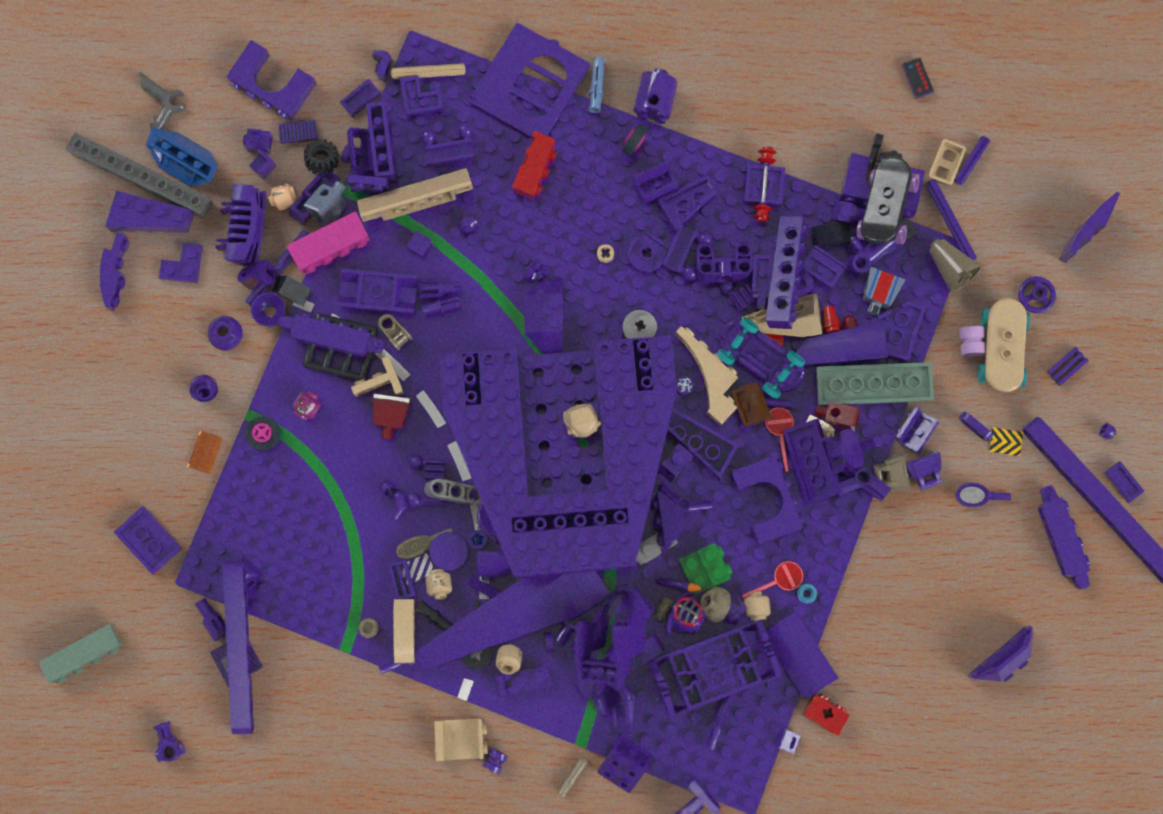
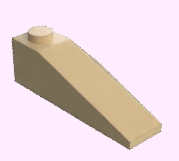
[742,293,822,337]

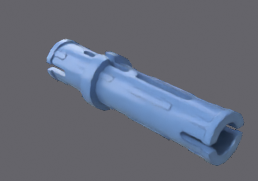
[589,57,605,113]

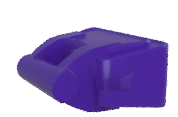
[906,452,942,491]

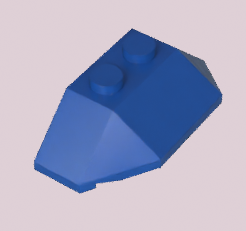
[146,128,218,187]

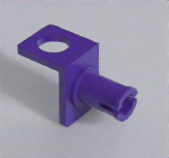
[554,621,576,646]

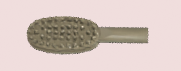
[396,528,453,559]

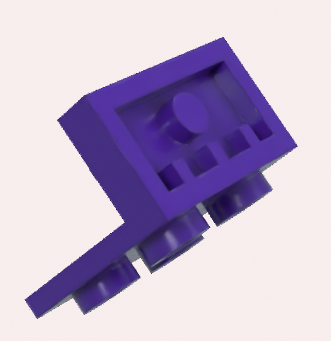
[597,734,654,793]

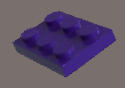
[114,506,183,575]

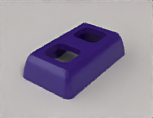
[347,127,374,171]

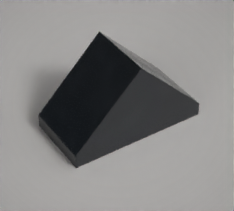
[811,221,852,247]
[271,275,312,306]

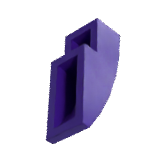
[289,170,341,226]

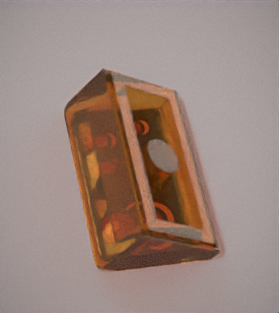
[187,431,222,474]

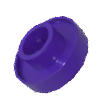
[189,375,218,402]

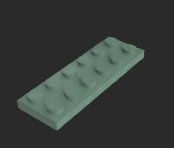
[816,362,934,406]

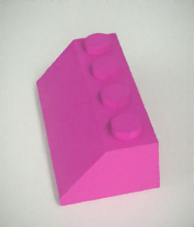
[286,211,370,274]

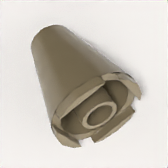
[929,239,981,292]

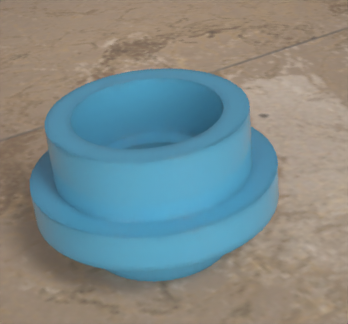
[797,584,817,604]

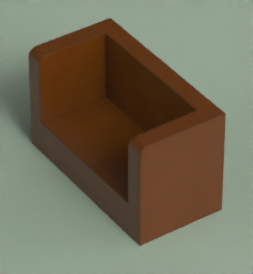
[731,382,772,427]

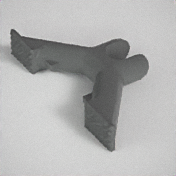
[139,72,186,130]

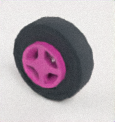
[622,123,647,156]
[245,416,281,451]

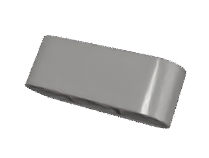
[424,479,481,505]

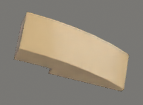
[394,599,415,663]

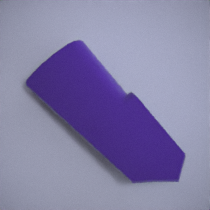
[796,321,888,366]

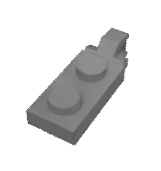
[636,533,678,565]

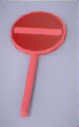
[765,407,794,472]
[742,561,803,598]

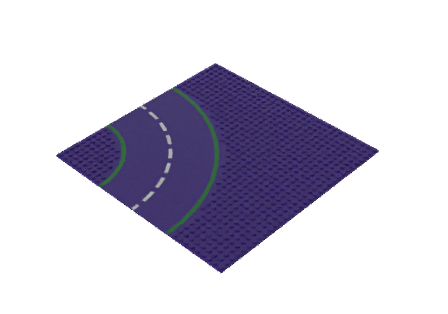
[175,31,960,814]

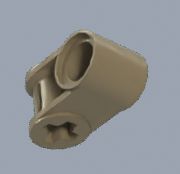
[378,314,413,351]

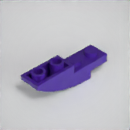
[100,232,129,312]

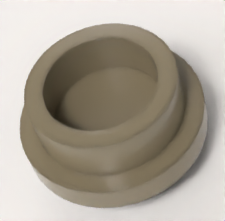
[359,618,379,638]

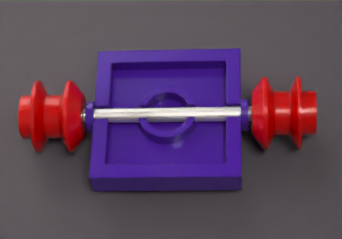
[744,146,785,223]

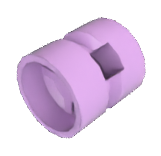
[959,326,986,357]

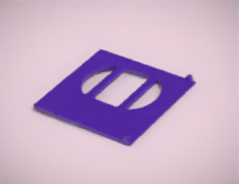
[469,22,591,138]

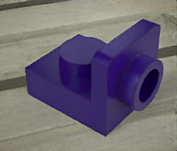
[372,50,392,82]

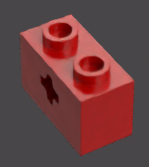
[802,693,850,736]

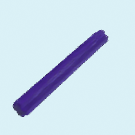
[925,179,977,261]
[245,229,310,306]

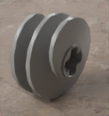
[623,310,657,339]

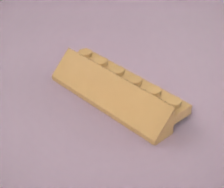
[357,168,473,222]

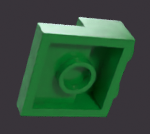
[679,543,733,595]

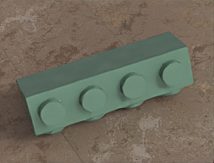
[38,624,124,685]

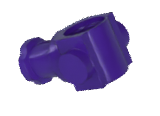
[832,201,865,223]
[153,721,186,762]

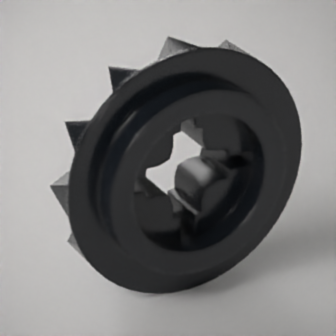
[461,647,492,670]

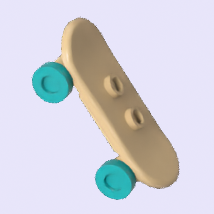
[977,298,1030,392]

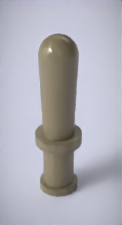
[557,757,587,797]

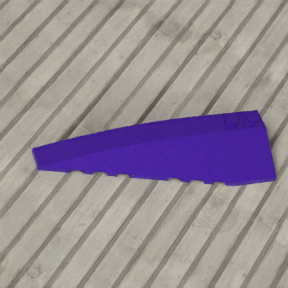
[414,571,611,670]

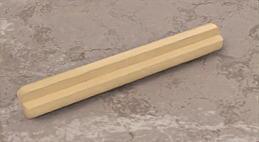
[391,63,465,79]

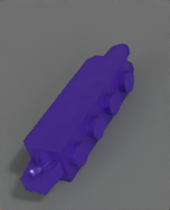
[278,313,384,358]
[1037,485,1090,589]

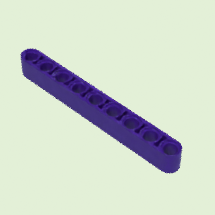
[223,561,254,735]

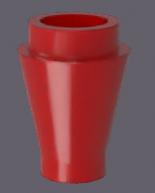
[823,306,842,334]

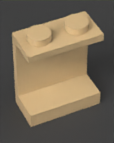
[434,718,488,761]

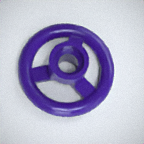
[1018,276,1056,314]

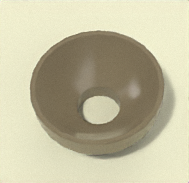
[700,587,731,623]

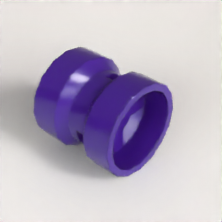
[482,748,508,774]

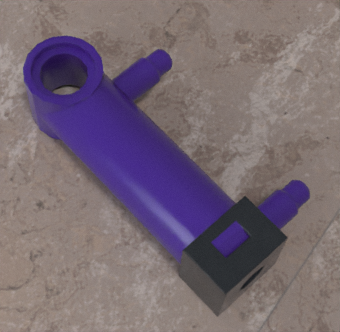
[847,216,917,273]

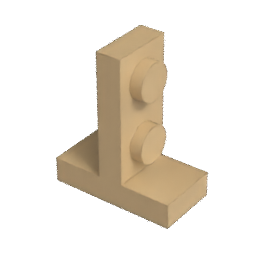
[351,356,404,397]

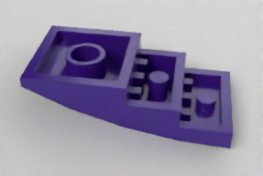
[1059,192,1120,263]

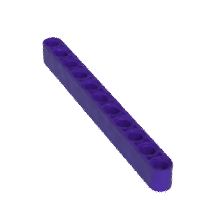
[1022,417,1163,583]

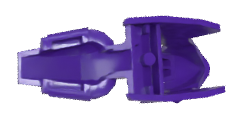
[575,584,654,733]

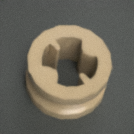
[597,244,614,263]

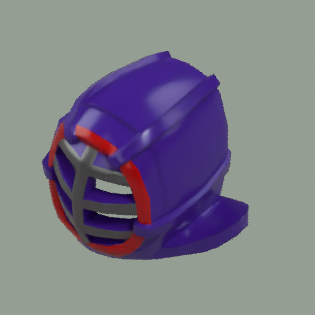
[666,591,706,636]

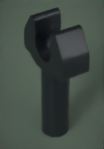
[868,133,884,169]

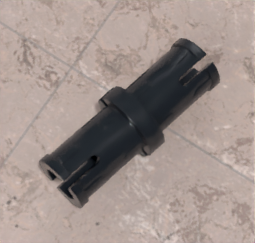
[415,600,453,632]

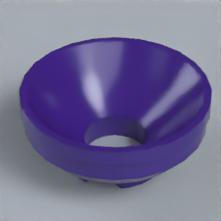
[251,292,286,327]
[208,316,243,351]

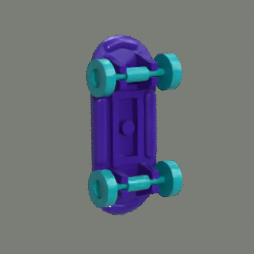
[716,317,806,399]

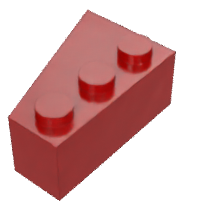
[512,131,557,200]

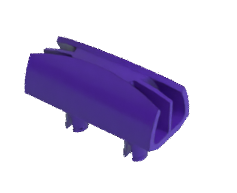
[215,184,266,267]

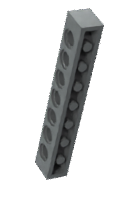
[66,132,213,219]

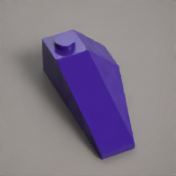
[477,551,512,581]

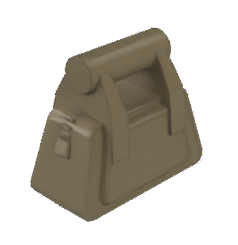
[873,452,910,491]

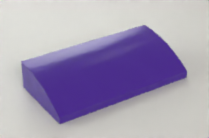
[766,612,839,700]

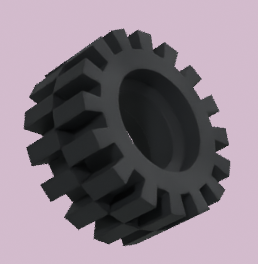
[304,139,339,175]

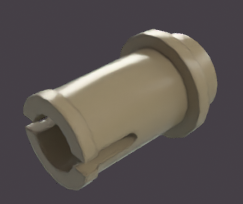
[653,596,674,622]

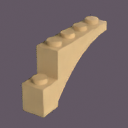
[675,326,738,427]

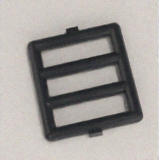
[303,313,379,381]

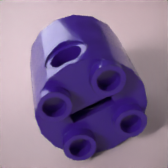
[633,68,678,124]

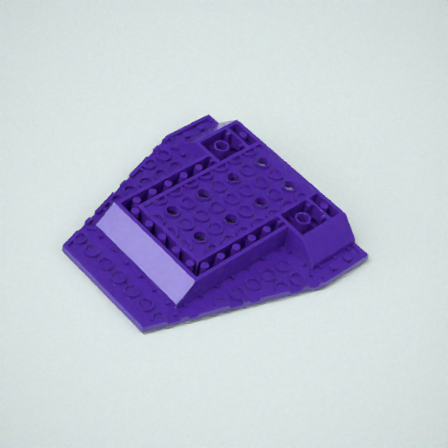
[439,335,677,578]

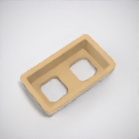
[929,139,966,185]

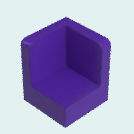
[249,148,276,180]

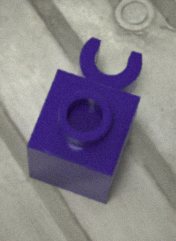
[243,129,273,155]

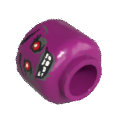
[293,390,321,420]

